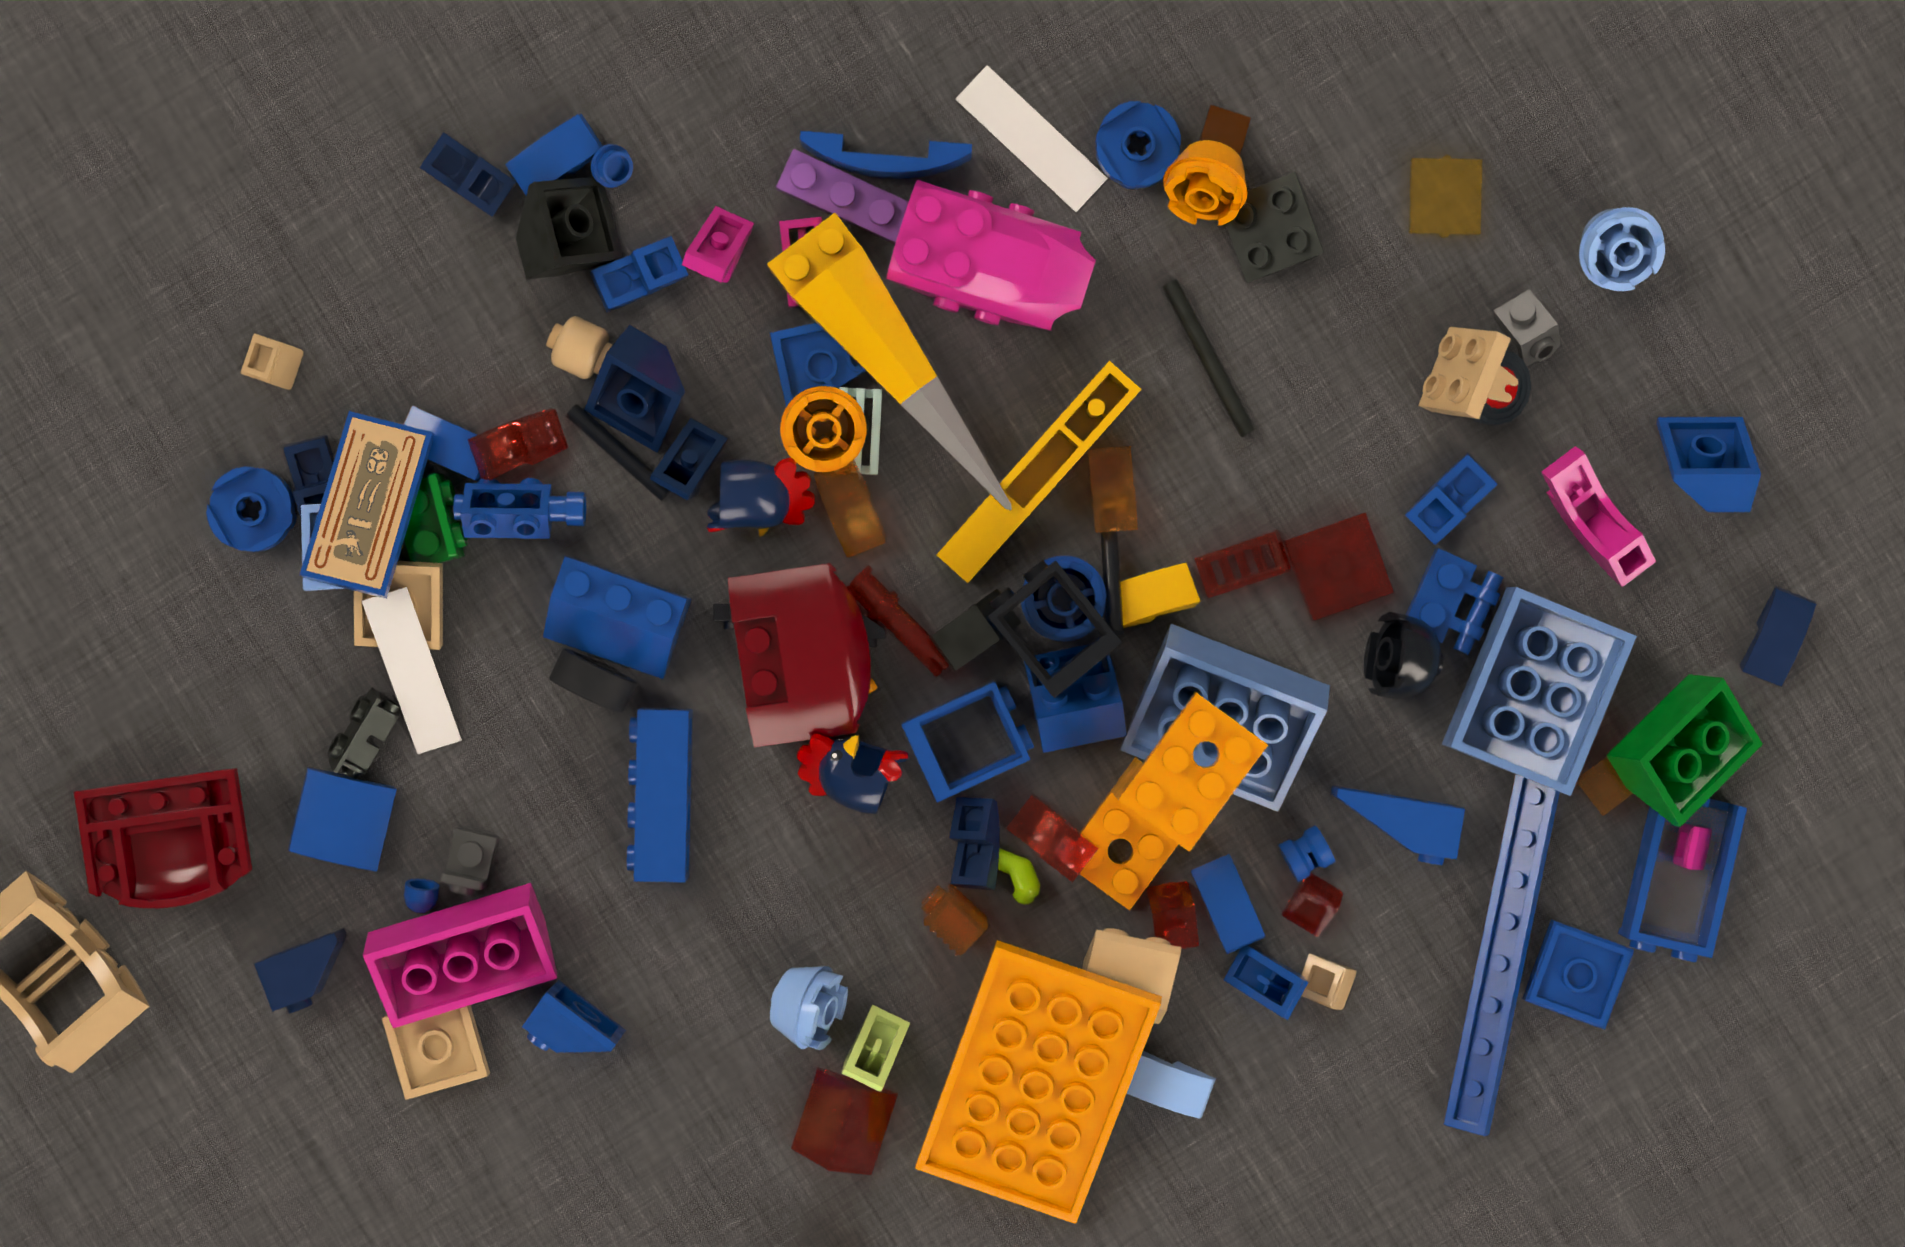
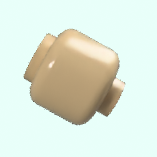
[546,316,613,379]

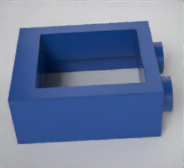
[901,680,1034,802]

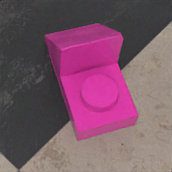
[682,206,754,283]

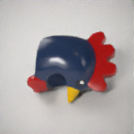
[707,457,815,537]
[797,734,909,814]

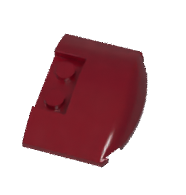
[728,562,871,748]
[74,768,253,909]

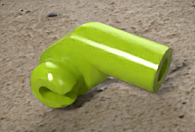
[998,848,1040,905]

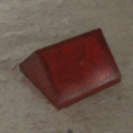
[791,1067,898,1175]

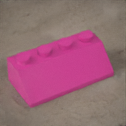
[363,883,557,1028]

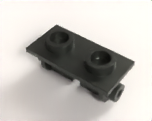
[327,688,400,779]

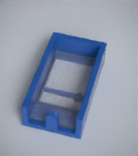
[1618,799,1747,962]

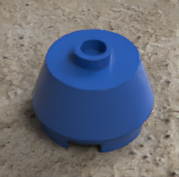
[1021,555,1107,642]

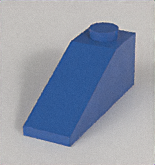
[1330,785,1465,865]

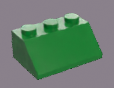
[1606,674,1763,827]

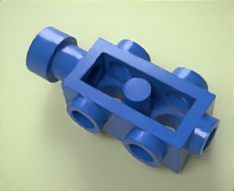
[453,477,587,539]

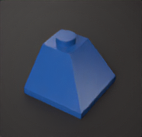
[1656,417,1761,512]
[522,980,626,1053]

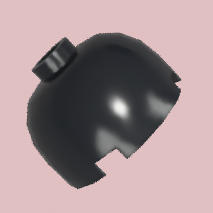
[1364,612,1444,699]

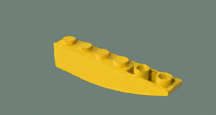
[937,361,1142,583]

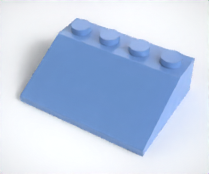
[1442,587,1637,796]
[1120,624,1330,812]

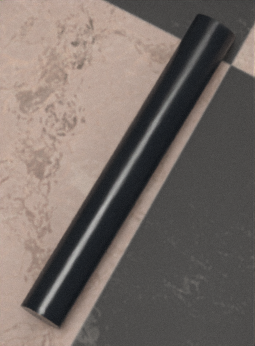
[566,404,671,501]
[1099,509,1124,636]

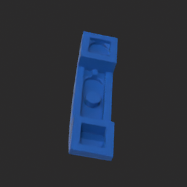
[800,131,972,179]

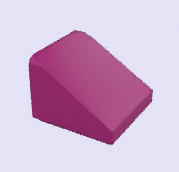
[1672,823,1712,870]

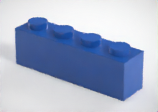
[626,708,693,883]

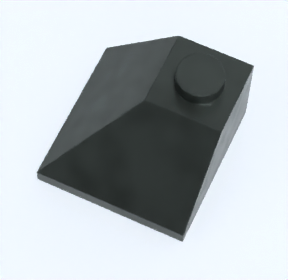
[516,177,623,280]

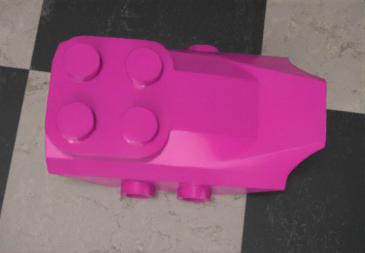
[886,180,1096,331]

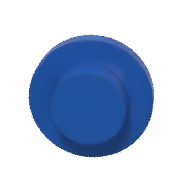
[591,144,633,188]

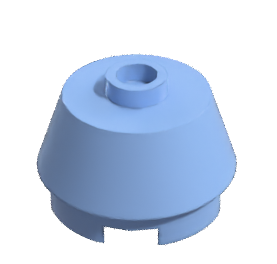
[1579,207,1665,291]
[770,966,848,1050]

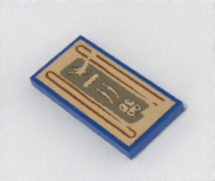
[300,411,434,599]

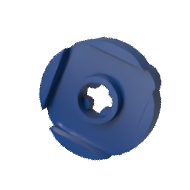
[1095,101,1181,189]
[206,466,297,552]

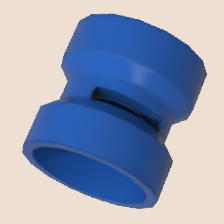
[1278,825,1336,882]

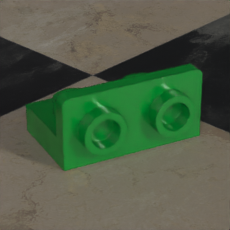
[404,473,468,563]

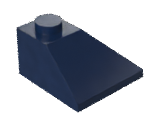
[584,325,685,453]

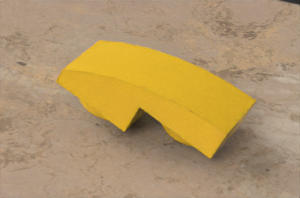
[1121,563,1200,628]

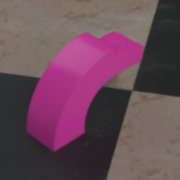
[1541,446,1656,587]

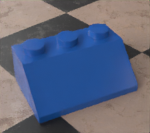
[543,556,692,679]

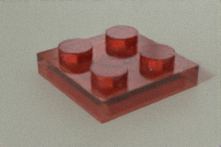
[1283,512,1394,621]

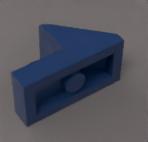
[650,417,728,501]

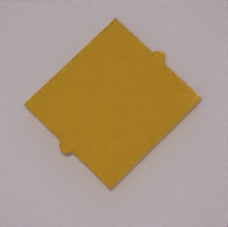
[1409,154,1482,239]

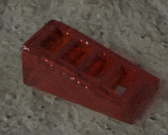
[1194,529,1291,598]

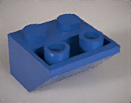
[1024,644,1127,753]

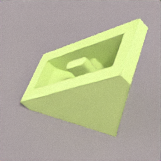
[842,1005,910,1092]

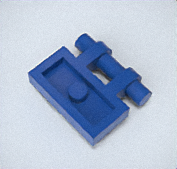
[1406,548,1504,655]

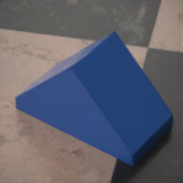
[1223,945,1309,1020]

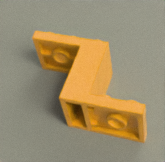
[1061,692,1268,911]

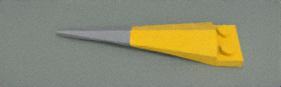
[767,213,1011,510]

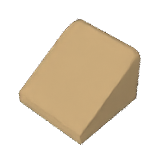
[240,333,303,390]
[1301,954,1357,1010]

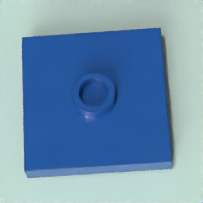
[1522,919,1634,1030]

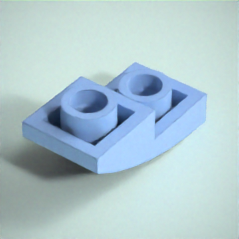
[1127,1051,1216,1119]

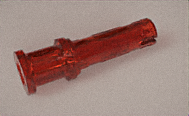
[846,564,949,678]

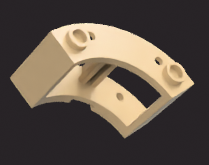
[0,871,149,1073]

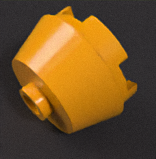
[1163,140,1248,226]
[780,386,867,472]

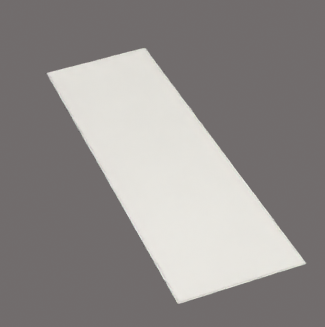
[956,65,1108,212]
[362,587,462,754]

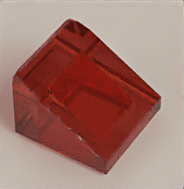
[1281,873,1343,937]

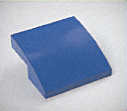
[288,767,397,872]

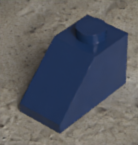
[254,928,347,1014]

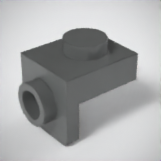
[1493,289,1560,366]

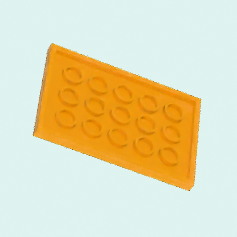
[915,940,1162,1224]

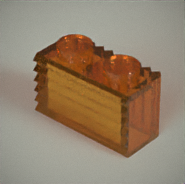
[921,882,989,956]

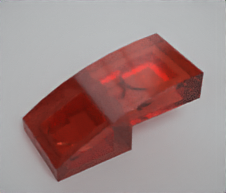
[467,408,569,481]
[1006,794,1099,883]

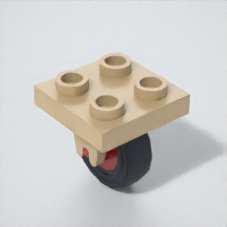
[1418,327,1531,426]

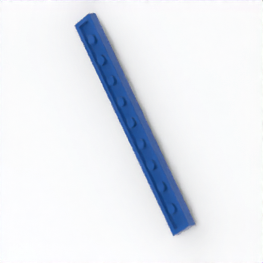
[1444,775,1560,1136]

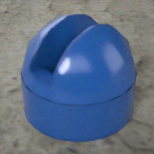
[404,879,440,913]

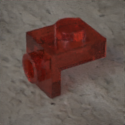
[1147,881,1199,949]

